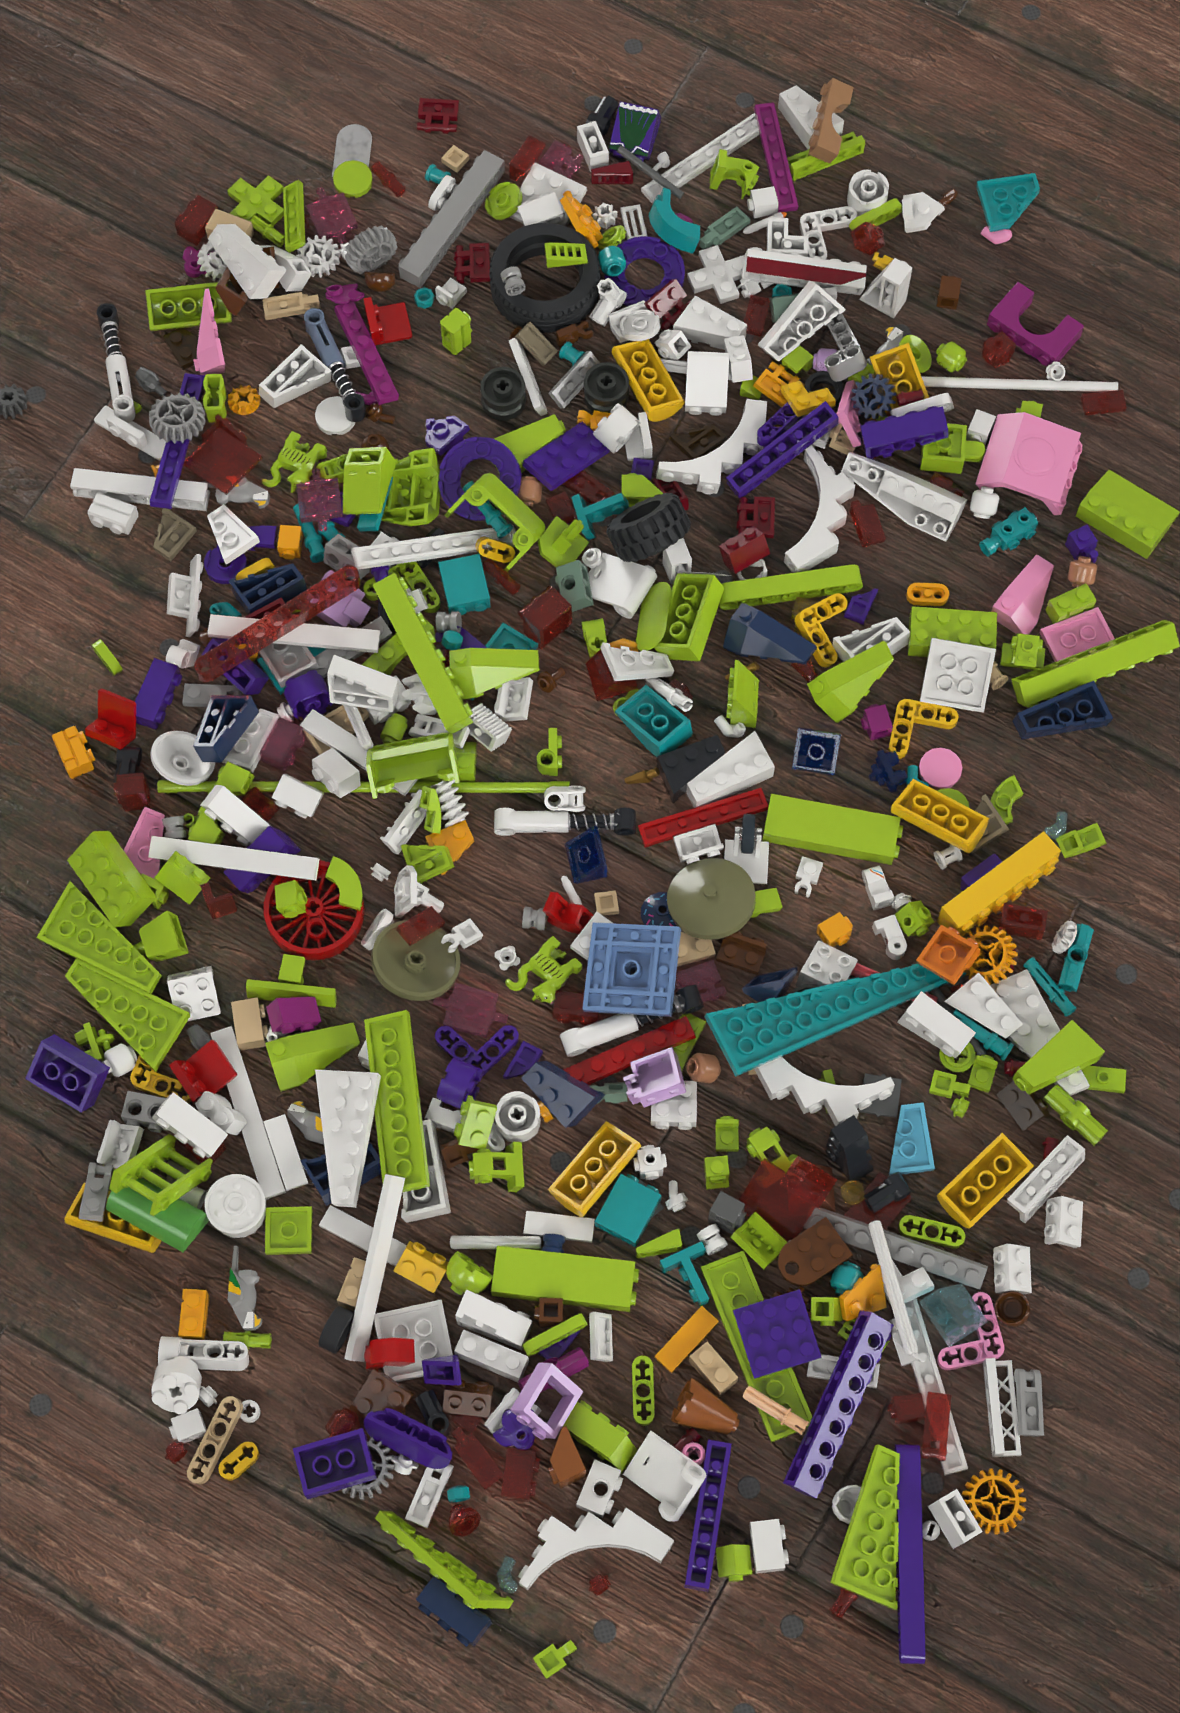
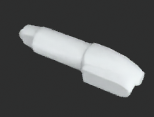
[561,876,582,905]

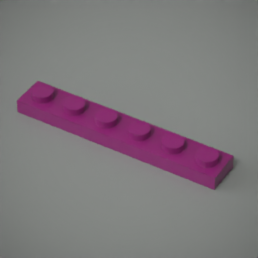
[754,102,798,212]
[334,301,399,405]

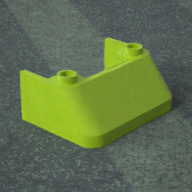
[445,473,545,573]
[366,732,460,799]

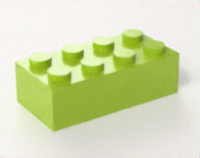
[654,573,724,661]
[908,606,997,657]
[67,831,157,927]

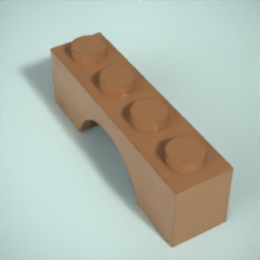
[808,78,854,163]

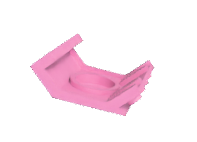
[976,412,1083,515]

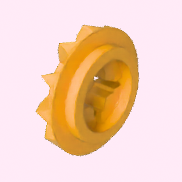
[228,384,261,415]

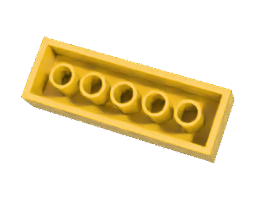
[937,831,1061,938]

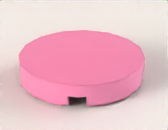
[918,748,962,790]

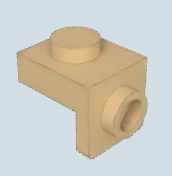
[829,424,861,455]

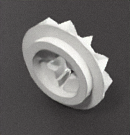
[1052,921,1077,954]

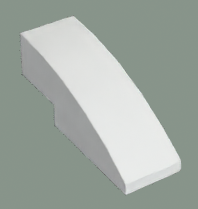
[263,1114,308,1191]

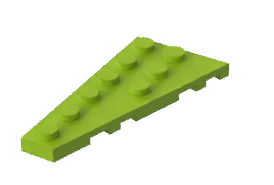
[830,1445,900,1610]
[375,1510,514,1609]

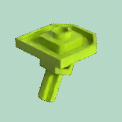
[538,516,589,567]

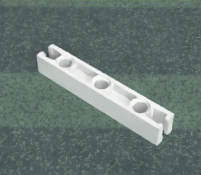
[70,468,210,511]

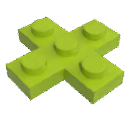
[227,175,284,226]

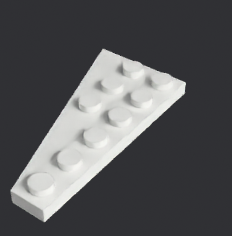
[990,969,1090,1096]
[315,1070,381,1207]

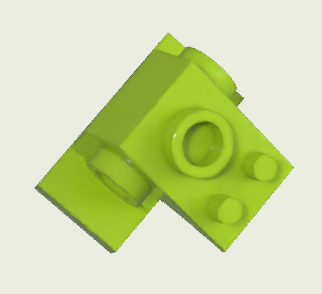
[709,149,759,199]
[1000,633,1045,670]
[746,1126,803,1188]
[469,1142,524,1192]

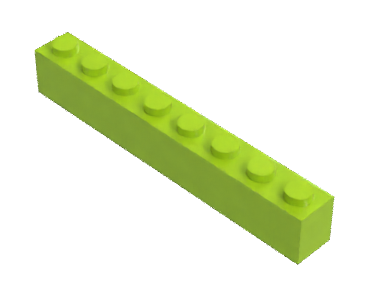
[373,572,473,734]
[1011,620,1180,707]

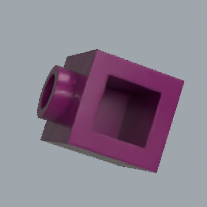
[861,704,893,741]

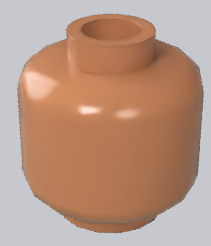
[517,476,543,508]
[1068,556,1097,587]
[686,1053,721,1084]

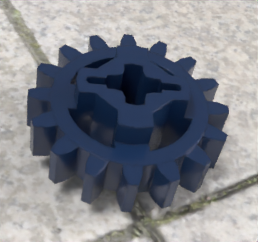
[851,374,897,419]

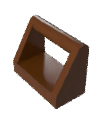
[216,267,248,316]

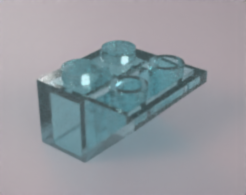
[919,1283,988,1347]

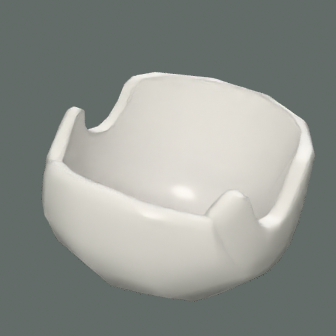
[832,1485,861,1524]

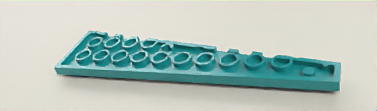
[704,964,967,1077]

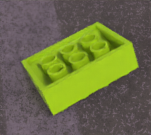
[1076,470,1180,559]

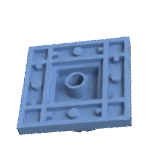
[582,922,681,1017]

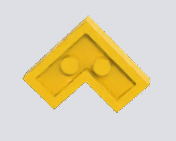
[781,381,836,417]

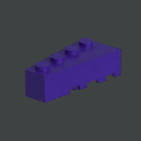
[860,406,949,460]

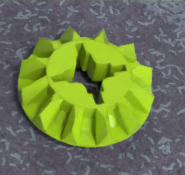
[598,225,627,250]
[939,1042,975,1073]

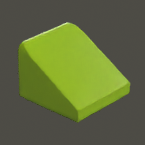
[740,375,762,400]

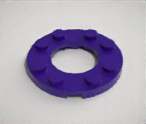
[604,236,685,307]
[438,437,521,521]

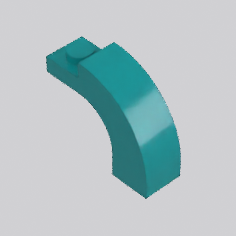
[649,188,700,253]

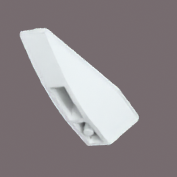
[841,452,968,542]

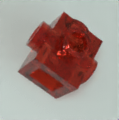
[851,221,885,255]
[982,331,1016,369]

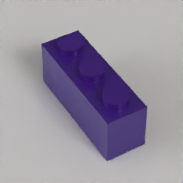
[201,638,270,695]
[135,658,182,730]

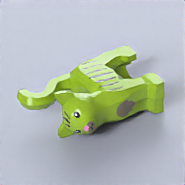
[262,431,327,493]
[505,936,582,1004]

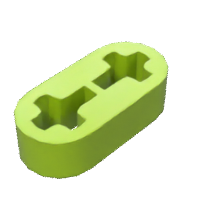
[91,639,123,676]

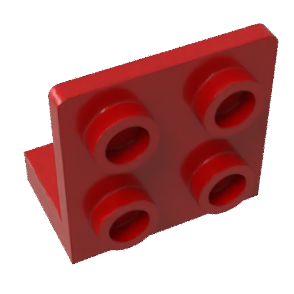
[363,297,412,345]
[85,688,136,750]
[169,1040,237,1102]

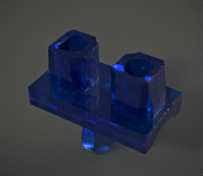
[869,750,908,793]

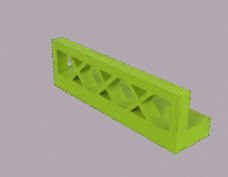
[787,132,865,181]

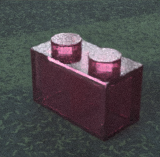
[260,717,306,771]

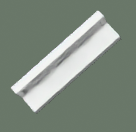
[1007,1135,1085,1223]
[983,1358,1022,1457]

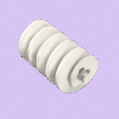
[431,779,469,828]

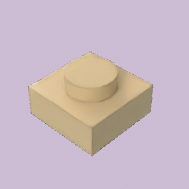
[441,145,469,173]
[594,890,619,916]

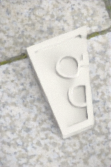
[207,504,260,565]
[600,643,674,681]
[222,708,281,773]
[944,973,1023,1039]

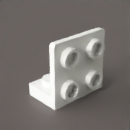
[795,941,858,987]
[167,966,221,1021]

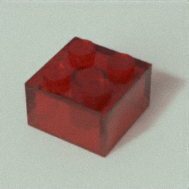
[523,588,572,650]

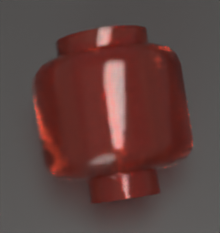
[325,1407,360,1438]

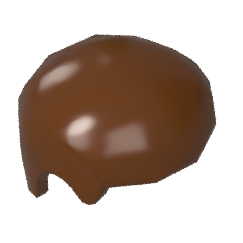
[365,271,395,293]
[995,1291,1030,1327]

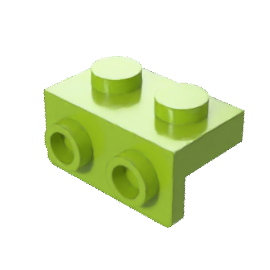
[454,1095,497,1149]
[731,1212,787,1269]

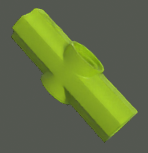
[1043,1084,1108,1146]

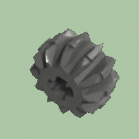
[0,384,28,419]

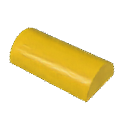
[612,339,685,422]
[869,343,929,414]
[891,779,990,854]
[548,1121,641,1217]
[937,1132,1034,1229]
[64,1183,161,1253]

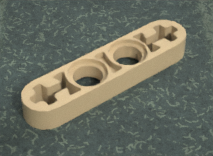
[187,1396,243,1484]

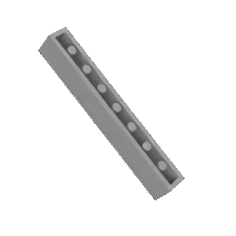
[398,150,505,288]

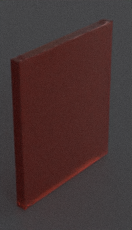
[183,428,263,495]
[739,1159,822,1242]

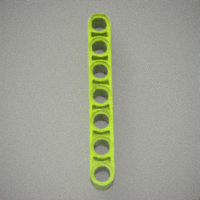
[719,565,863,610]

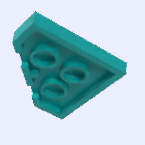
[976,173,1040,232]

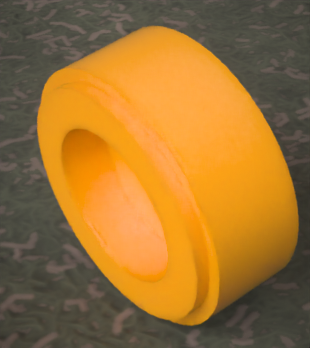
[537,1100,554,1123]

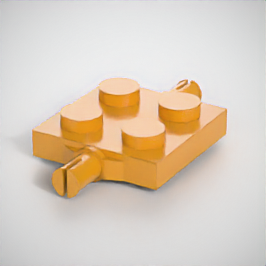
[560,191,603,249]

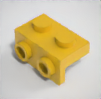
[393,1241,448,1293]

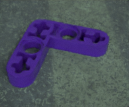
[435,1025,519,1076]

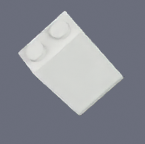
[685,351,729,416]

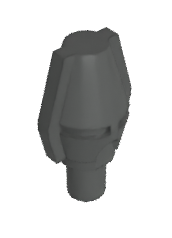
[135,367,167,398]
[187,1024,211,1050]

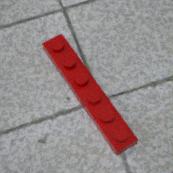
[638,788,769,848]
[563,1016,696,1085]

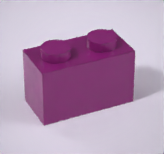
[266,997,321,1034]

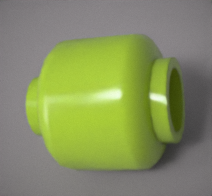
[936,341,967,372]

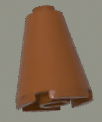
[671,1378,740,1435]

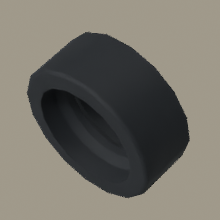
[805,371,843,410]
[318,1306,354,1354]

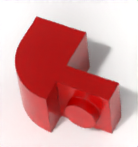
[543,892,594,934]
[364,1338,415,1370]

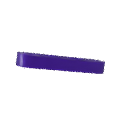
[757,402,803,447]

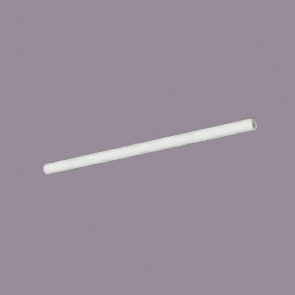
[921,376,1118,392]

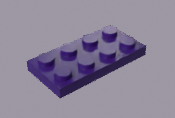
[522,422,610,491]

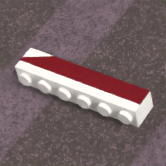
[742,247,867,295]

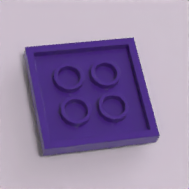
[733,1289,822,1379]

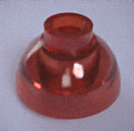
[448,1504,481,1537]

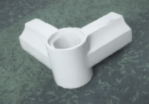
[589,278,627,327]

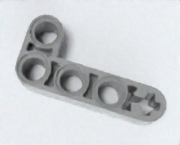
[824,313,867,382]

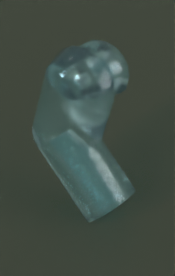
[1044,812,1068,839]

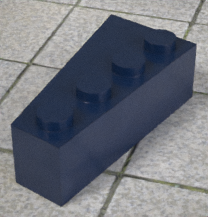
[1012,681,1113,740]

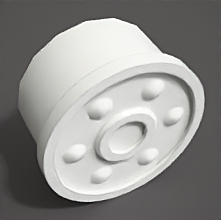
[205,1174,266,1238]

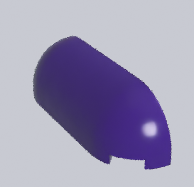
[364,1408,453,1469]

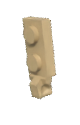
[262,292,320,320]

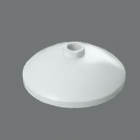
[151,731,215,786]

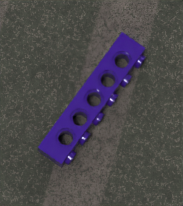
[726,401,838,499]
[684,1439,732,1592]

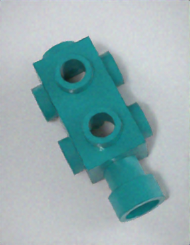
[979,507,1038,556]

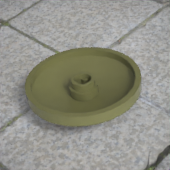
[667,858,756,940]
[371,920,460,1001]

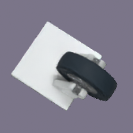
[724,814,769,884]

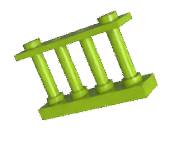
[109,1134,213,1216]

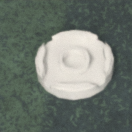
[619,309,660,341]
[315,396,355,435]

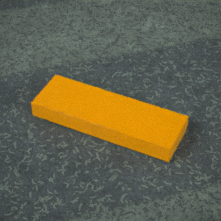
[654,1306,719,1374]

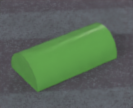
[106,1178,209,1252]

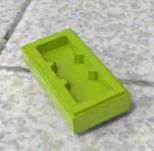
[1081,1066,1126,1093]

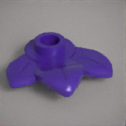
[493,1409,535,1450]

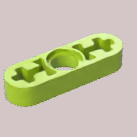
[849,198,903,236]
[898,1215,965,1249]
[522,1313,588,1357]
[632,1356,655,1426]

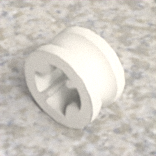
[240,1400,261,1423]

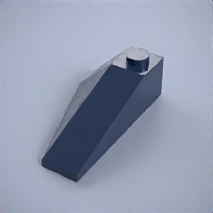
[723,603,817,664]

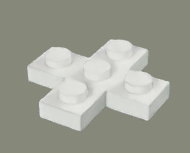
[687,245,744,304]

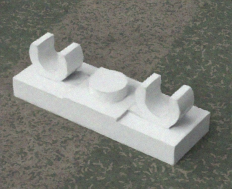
[380,789,427,854]

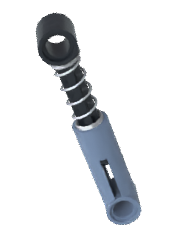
[304,308,366,422]

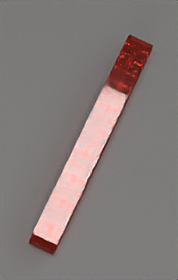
[194,565,361,682]

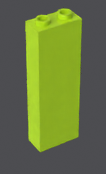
[763,794,903,865]
[491,1246,639,1312]

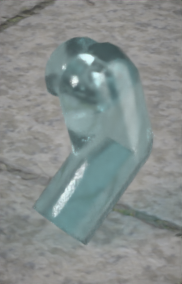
[497,1556,518,1593]

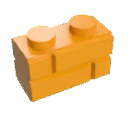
[52,726,96,779]
[178,1289,210,1340]

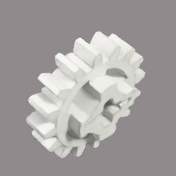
[296,235,341,277]
[197,241,230,281]

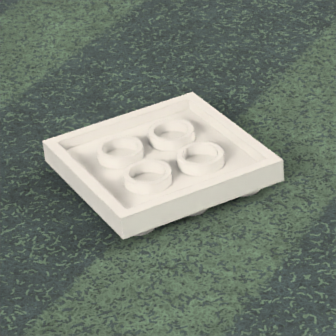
[510,163,587,227]
[920,638,996,713]
[374,1300,453,1382]

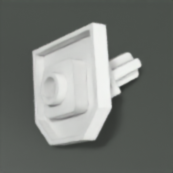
[394,865,444,918]

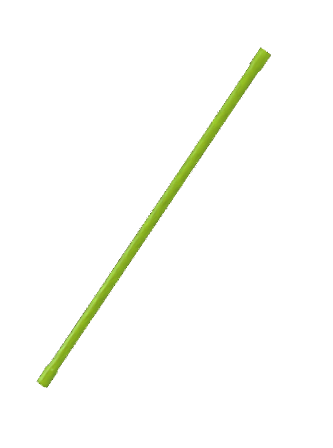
[157,780,570,793]

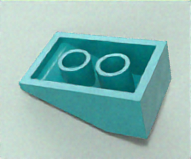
[615,685,693,757]

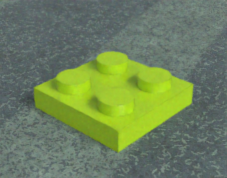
[265,1206,313,1255]

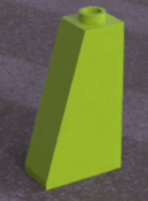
[494,414,566,473]
[1012,1020,1105,1095]

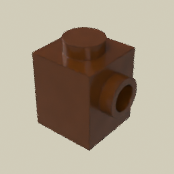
[535,1298,563,1327]

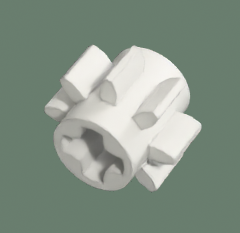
[593,203,617,229]

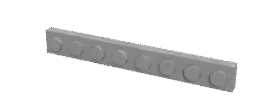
[804,1205,988,1290]

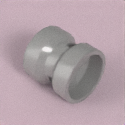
[501,267,526,296]
[436,611,462,633]
[162,816,187,839]
[522,906,547,930]

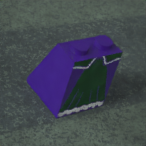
[609,101,662,161]

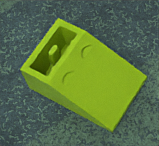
[343,447,396,514]
[726,660,759,728]

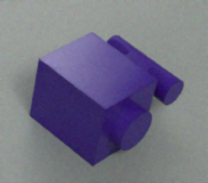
[1065,525,1098,563]

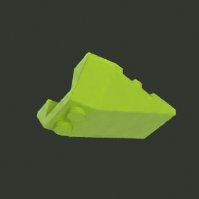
[356,448,441,526]

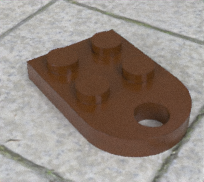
[778,1217,853,1286]

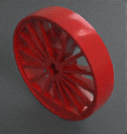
[263,861,365,960]

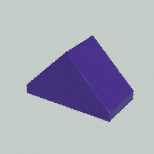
[422,1354,462,1385]

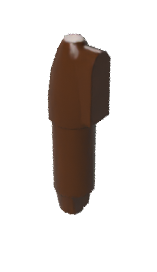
[938,188,958,206]

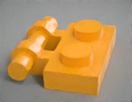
[753,361,805,407]

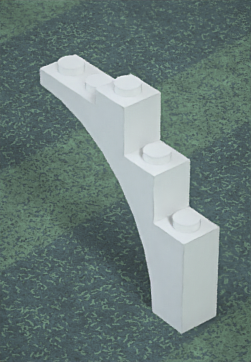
[656,399,767,494]
[784,445,855,573]
[754,1057,895,1126]
[518,1508,674,1590]

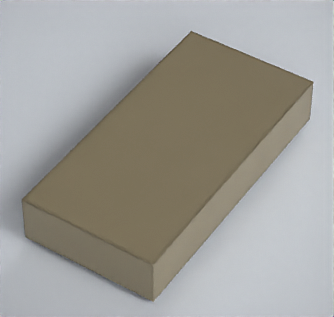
[515,322,558,366]

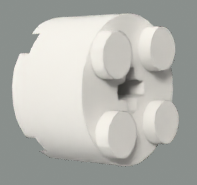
[847,169,889,217]
[593,403,641,453]
[495,1091,541,1142]
[152,1356,202,1414]

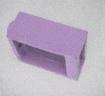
[510,1363,583,1440]

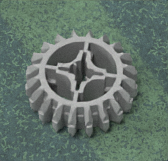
[344,226,398,274]
[149,392,206,444]
[342,1436,395,1500]

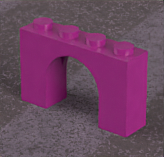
[987,282,1084,366]

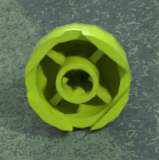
[446,1251,493,1295]

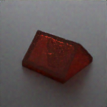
[586,649,638,701]

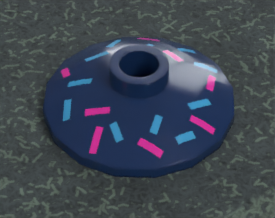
[641,892,676,926]

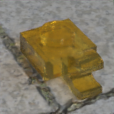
[791,597,817,635]

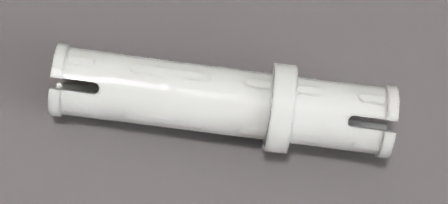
[645,677,693,712]

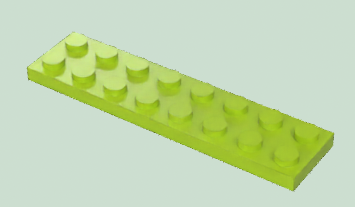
[364,1010,430,1193]
[700,1250,812,1443]

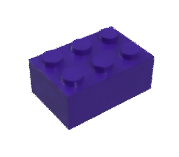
[25,1034,110,1113]
[293,1428,377,1500]

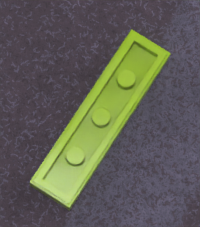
[283,180,306,253]
[246,979,337,1008]

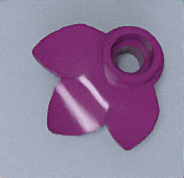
[182,246,213,278]
[325,284,365,304]

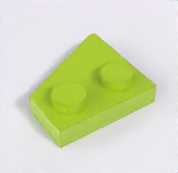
[401,844,454,883]

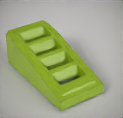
[544,243,588,268]
[636,1228,682,1259]

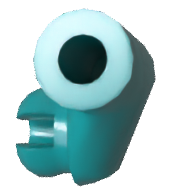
[210,602,242,617]
[907,765,929,787]

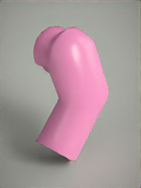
[981,226,1012,244]

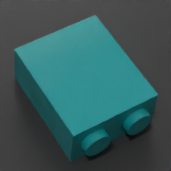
[438,554,491,615]
[595,1174,661,1247]

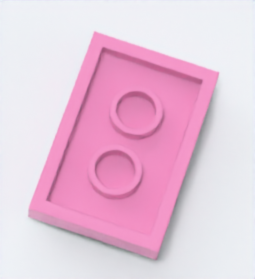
[1039,607,1115,662]

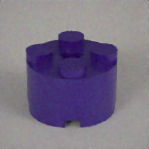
[284,670,333,719]
[437,1058,484,1109]

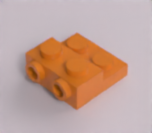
[916,925,981,985]

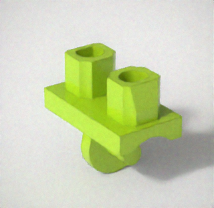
[74,1022,115,1062]

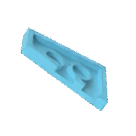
[889,1103,935,1176]

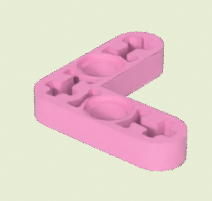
[937,1292,1004,1370]

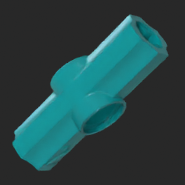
[1058,924,1094,992]

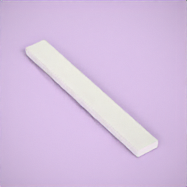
[641,113,760,204]
[351,525,515,570]
[207,614,381,653]
[148,836,320,881]
[210,1026,286,1199]
[344,1174,405,1362]
[905,1298,968,1476]

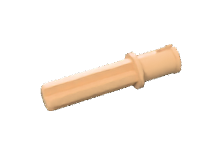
[743,1386,809,1435]

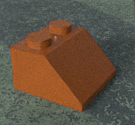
[548,1426,586,1489]

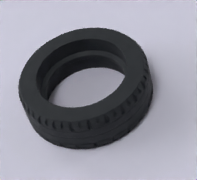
[490,223,600,333]

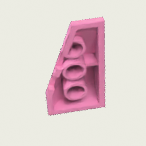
[193,288,225,375]
[991,554,1054,635]

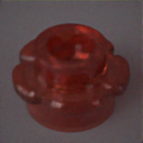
[165,1442,187,1464]
[588,1574,611,1596]

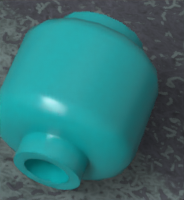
[598,246,626,276]
[830,1261,864,1296]

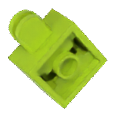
[920,423,985,474]

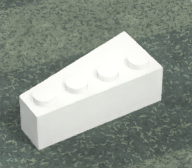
[208,224,286,299]
[758,281,846,361]
[686,731,775,808]
[401,1119,451,1223]

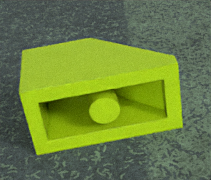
[622,473,663,507]

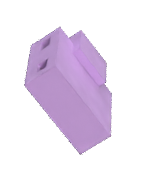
[305,570,371,628]
[623,1047,686,1107]

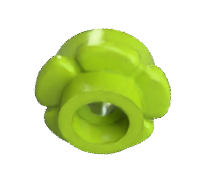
[951,1096,970,1118]

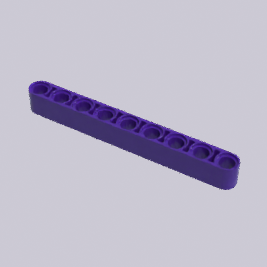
[895,1444,925,1664]

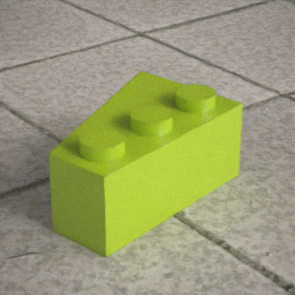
[561,1400,638,1474]

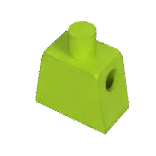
[133,911,189,962]

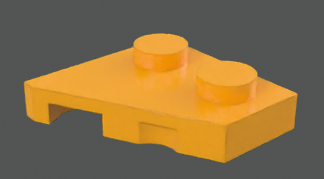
[425,820,474,875]
[839,1264,887,1321]

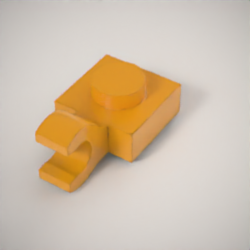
[577,410,611,431]

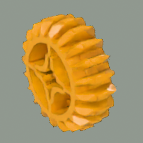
[964,925,1018,985]
[962,1468,1026,1535]

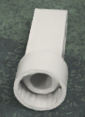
[158,1336,249,1371]

